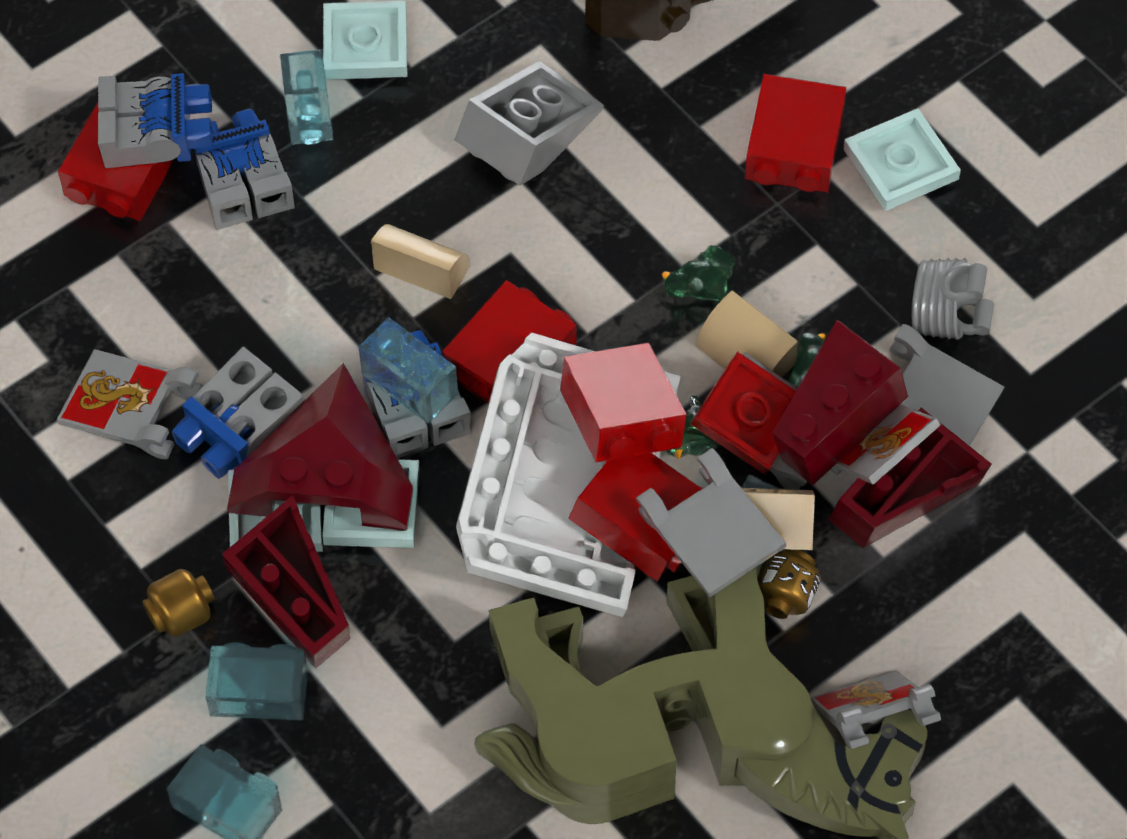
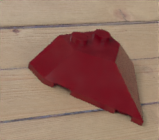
[227,363,413,530]

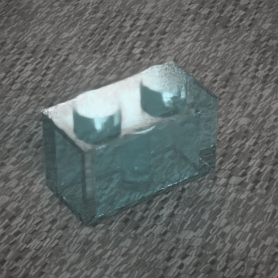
[280,49,333,145]
[358,317,458,424]
[205,642,308,720]
[167,744,283,839]

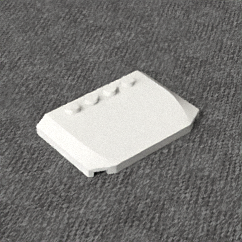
[456,333,681,617]

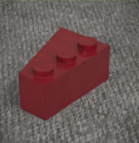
[772,320,908,485]
[828,407,992,548]
[222,495,351,669]

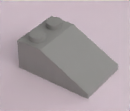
[455,61,604,185]

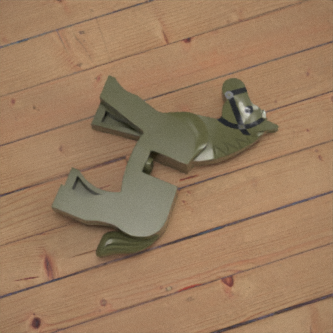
[474,565,927,839]

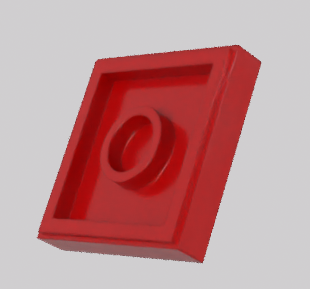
[690,351,796,474]

